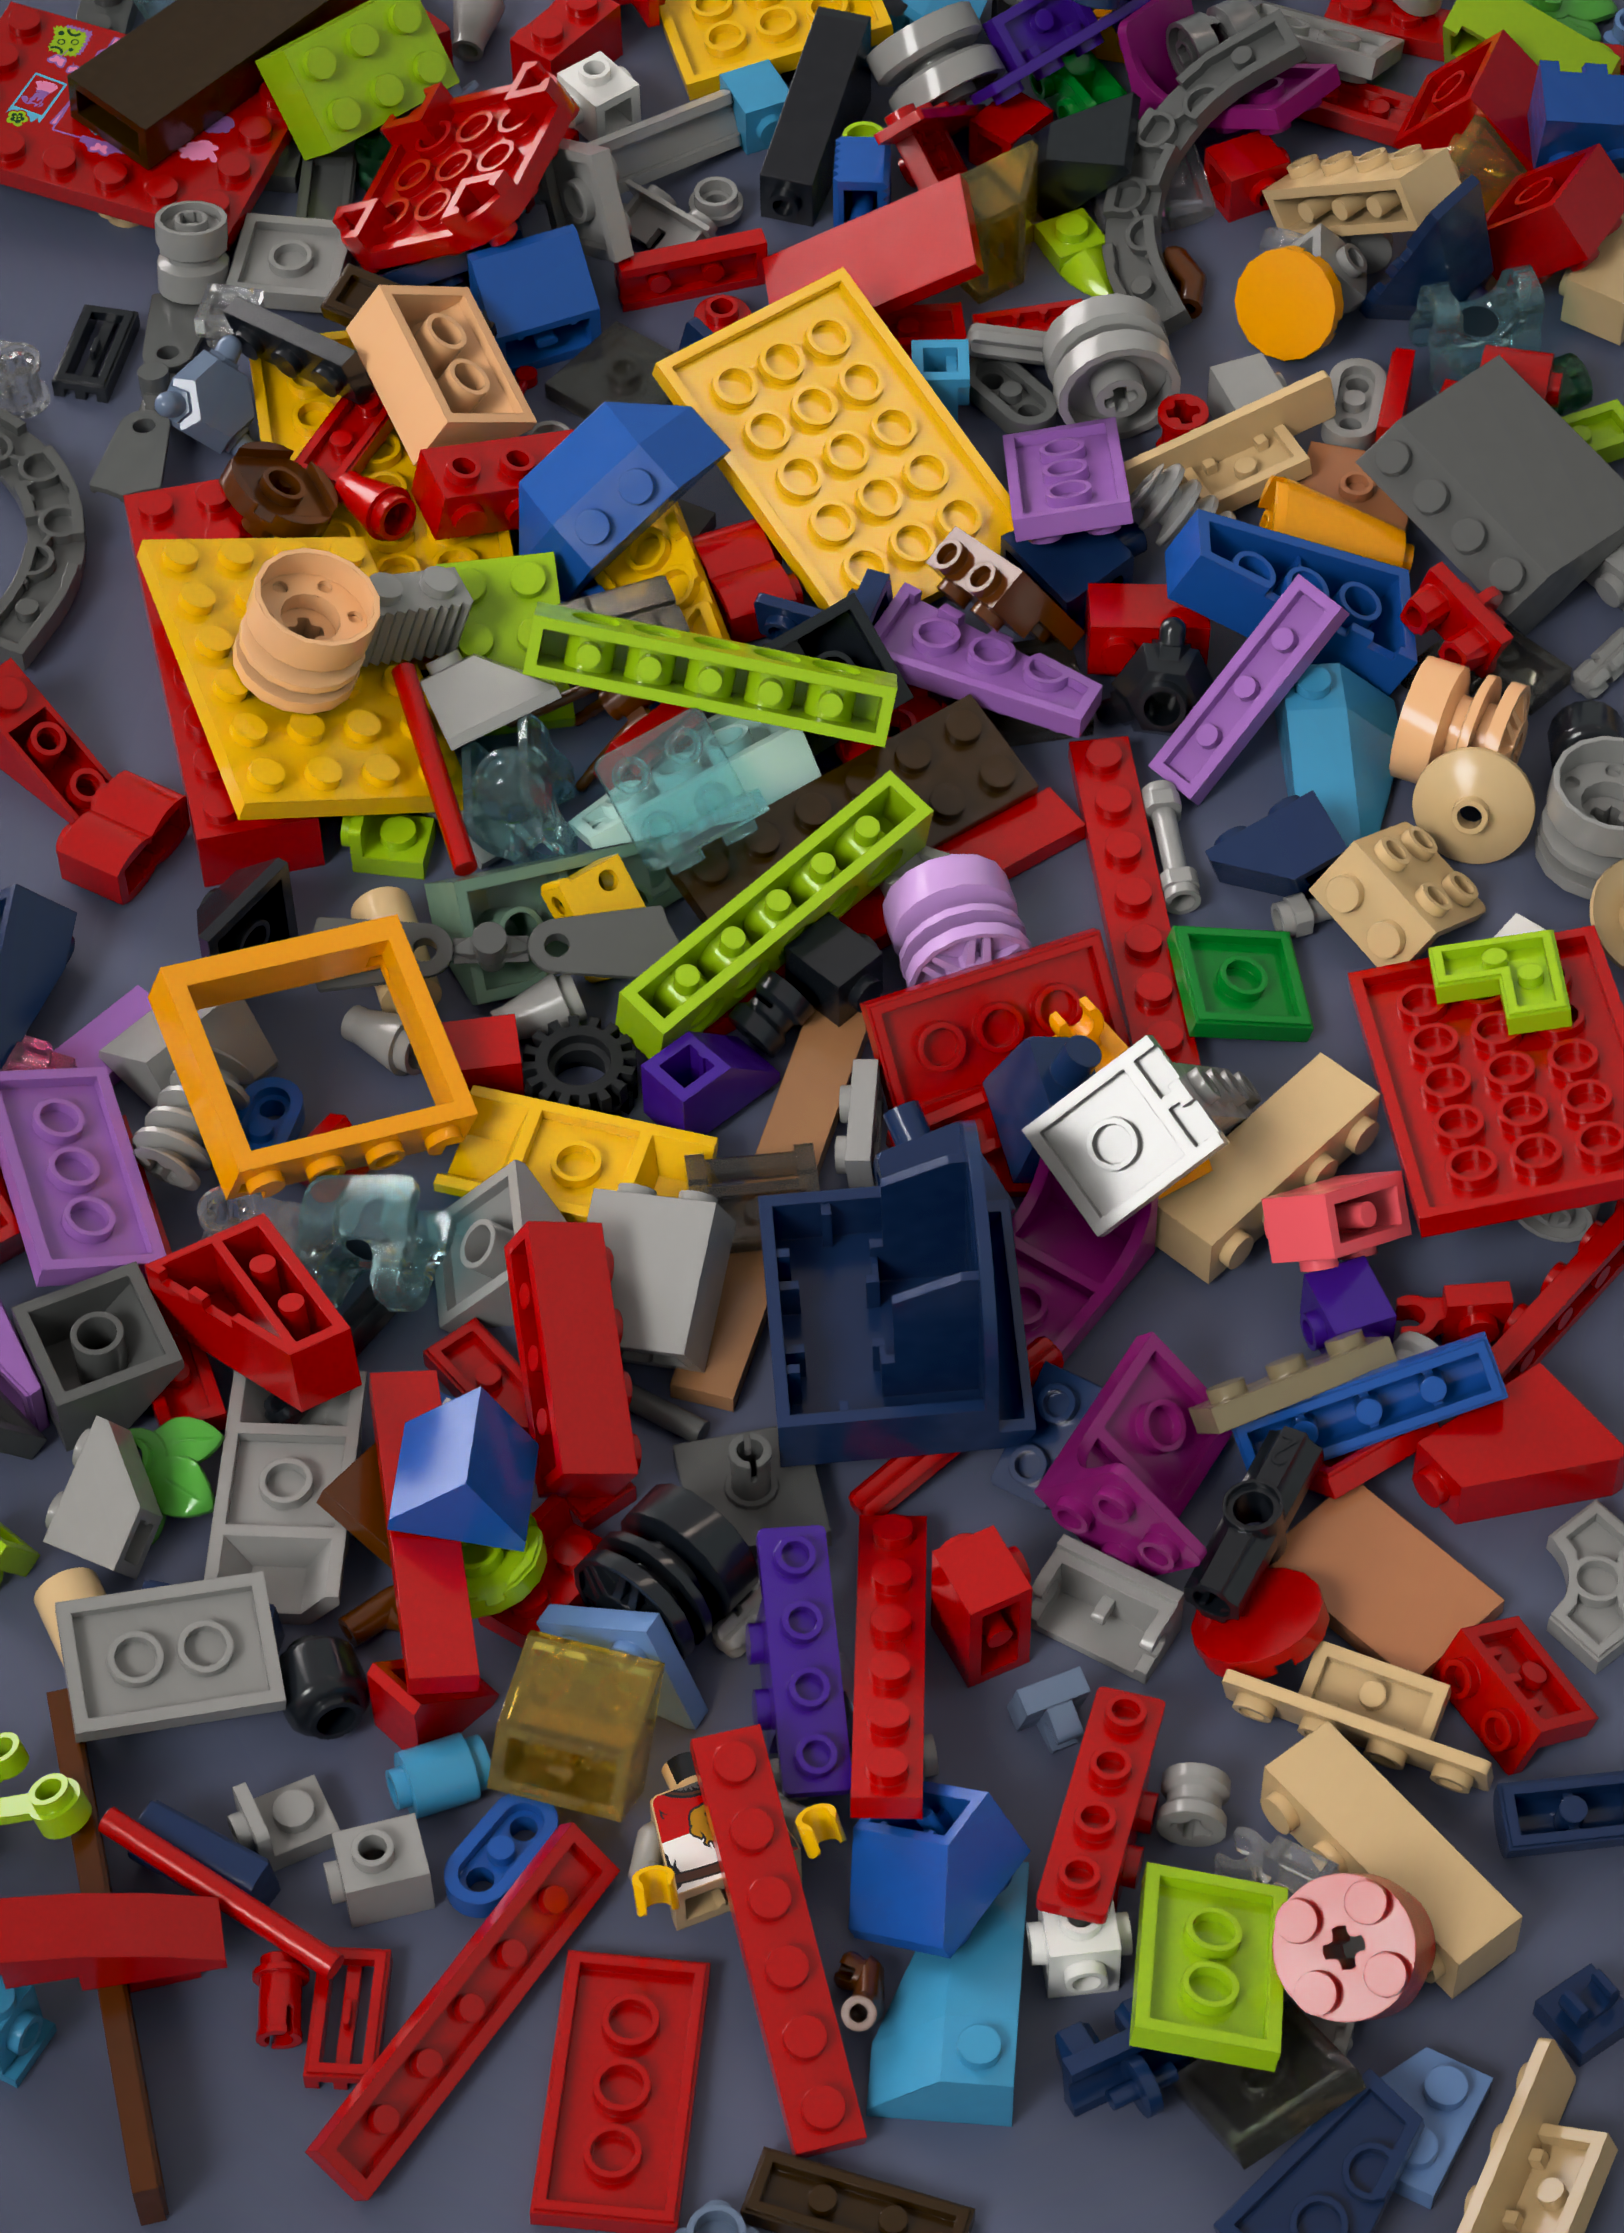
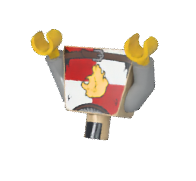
[628,1752,847,1931]

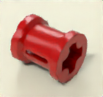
[1156,394,1209,447]

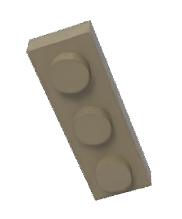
[1188,1329,1398,1434]

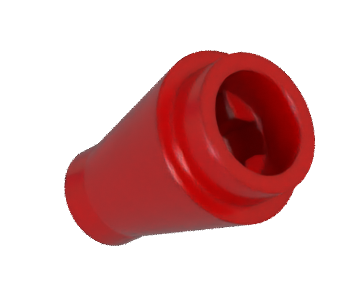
[335,471,416,541]

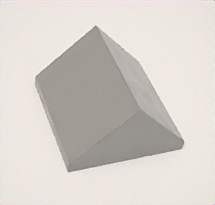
[98,999,278,1108]

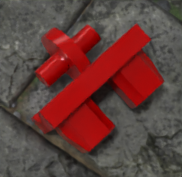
[1400,561,1514,679]

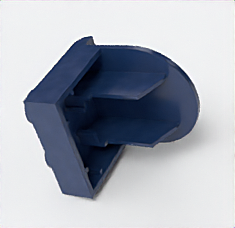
[758,1120,1036,1467]

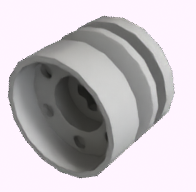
[1535,736,1624,900]

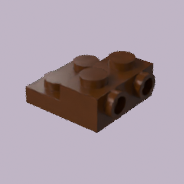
[925,526,1085,651]

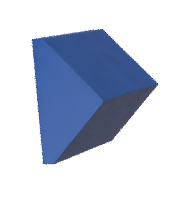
[387,1386,539,1552]

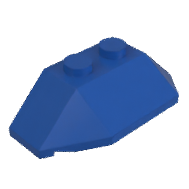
[519,402,731,603]

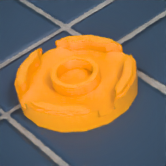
[1234,245,1344,361]

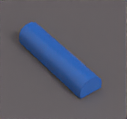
[1232,1331,1509,1471]

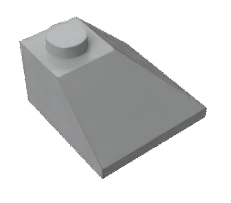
[420,649,562,751]
[429,1159,567,1332]

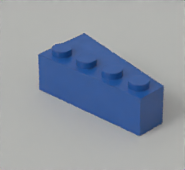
[1527,60,1624,174]

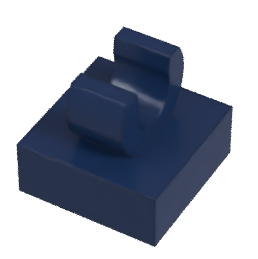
[1533,1963,1624,2067]

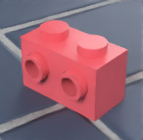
[1261,1170,1412,1272]

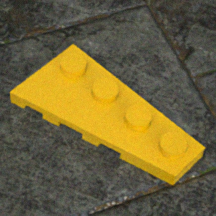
[594,501,731,640]

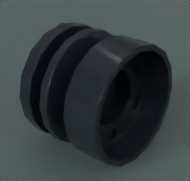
[574,1483,759,1660]

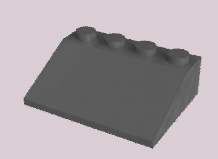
[1356,355,1624,636]

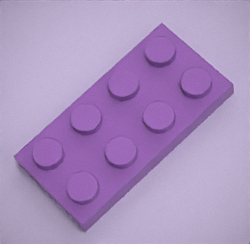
[1002,417,1134,545]
[0,1066,166,1287]

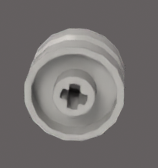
[866,1,1005,112]
[1042,293,1181,439]

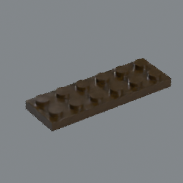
[666,694,1039,924]

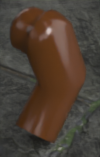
[1163,246,1207,319]
[338,1585,400,1647]
[833,1951,885,2032]

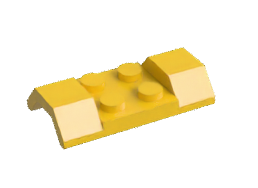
[433,1085,718,1222]

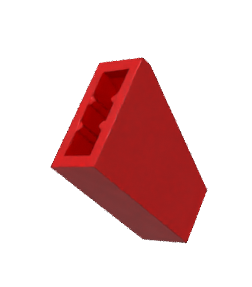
[1412,1363,1624,1525]

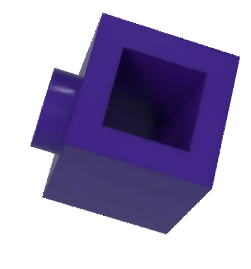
[1300,1256,1397,1354]

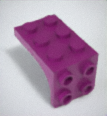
[1117,0,1341,135]
[1012,1157,1159,1363]
[1034,1332,1233,1577]

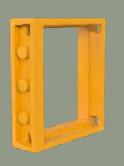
[148,914,478,1200]

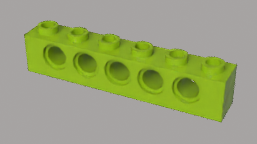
[522,602,898,748]
[615,770,934,1059]

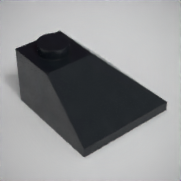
[1006,92,1141,220]
[761,593,914,756]
[197,857,299,958]

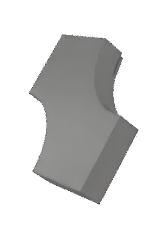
[1546,1499,1624,1675]

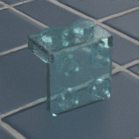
[594,708,770,875]

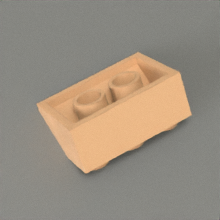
[346,285,537,466]

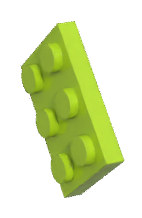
[436,552,575,736]
[1129,1862,1288,2072]

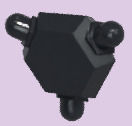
[1096,617,1214,736]

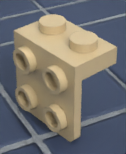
[1308,822,1486,967]

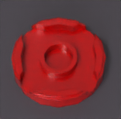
[1191,1567,1330,1680]

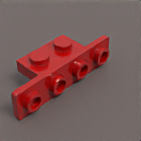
[873,100,986,191]
[1036,1686,1166,1924]

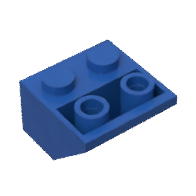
[467,224,603,376]
[848,1781,1031,1958]

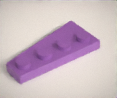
[874,582,1103,739]

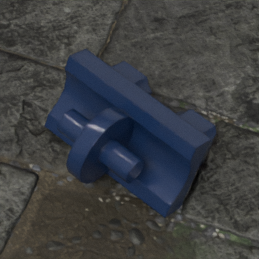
[1055,1997,1190,2118]

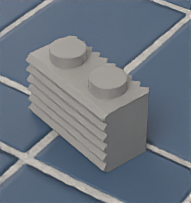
[362,566,473,668]

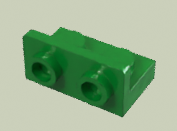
[1029,51,1139,122]

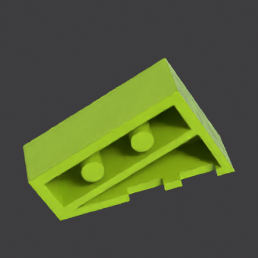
[1442,0,1621,75]

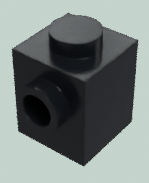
[784,912,883,1027]

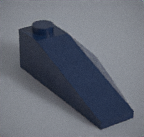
[1359,174,1494,322]
[0,884,77,1071]

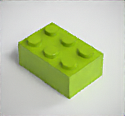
[255,0,460,161]

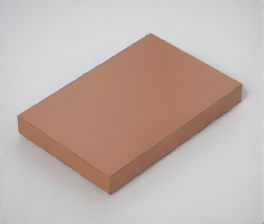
[1267,1484,1505,1678]

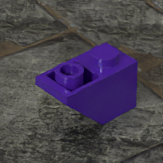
[641,1031,780,1135]

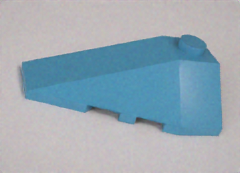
[1275,663,1398,896]
[866,1862,1029,2127]

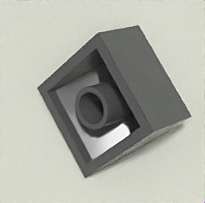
[11,1261,185,1452]

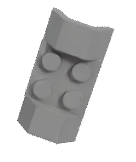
[204,1370,368,1625]

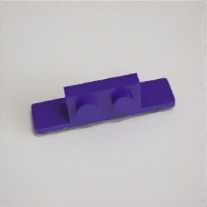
[969,0,1151,106]
[745,1525,851,1798]

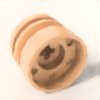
[233,548,380,714]
[1389,656,1531,784]

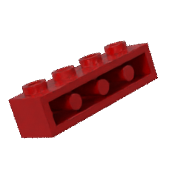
[411,429,575,541]
[504,1221,642,1498]

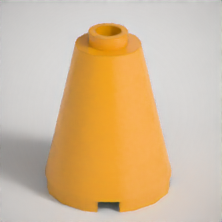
[1257,475,1414,573]

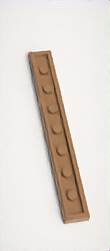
[670,1009,869,1412]

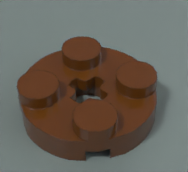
[219,441,338,538]

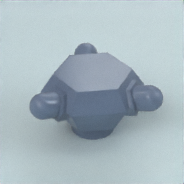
[154,335,254,456]

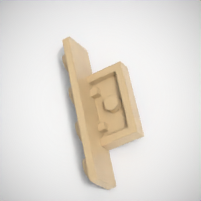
[1124,370,1336,515]
[1222,1640,1494,1794]
[1456,2037,1618,2233]

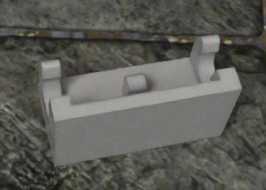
[1031,1534,1184,1685]

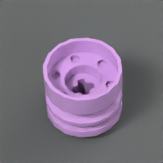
[882,854,1032,988]

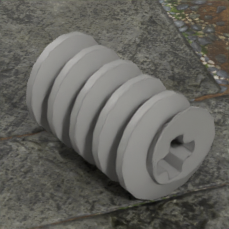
[1130,463,1236,547]
[132,1047,254,1191]

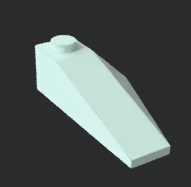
[568,714,822,849]

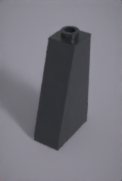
[760,6,871,227]

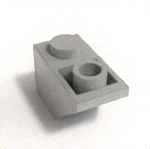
[43,1415,163,1580]

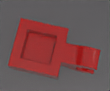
[1394,1281,1514,1345]

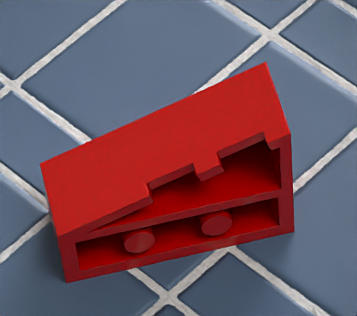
[144,1213,362,1412]

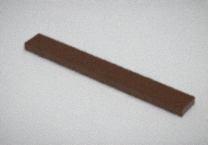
[46,1688,169,2226]

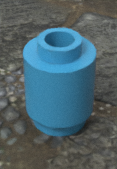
[385,1732,495,1819]

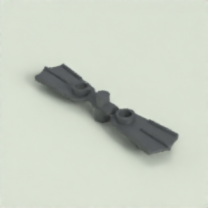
[89,293,221,502]
[312,905,679,993]

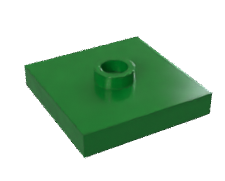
[1167,925,1314,1042]

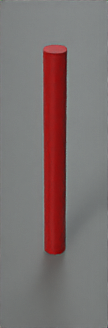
[391,662,478,876]
[98,1807,344,1980]

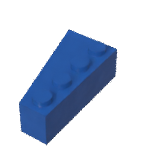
[1165,509,1418,696]

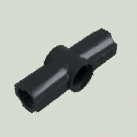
[1184,1426,1324,1623]

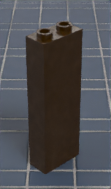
[67,0,368,170]

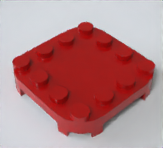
[332,61,580,273]

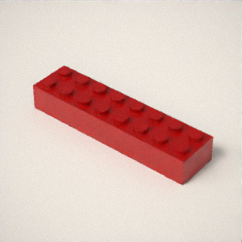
[123,479,325,887]

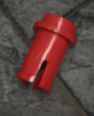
[252,1951,310,2049]

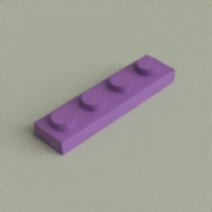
[1148,574,1350,806]

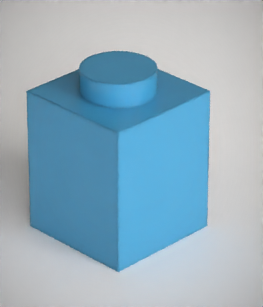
[719,59,789,155]

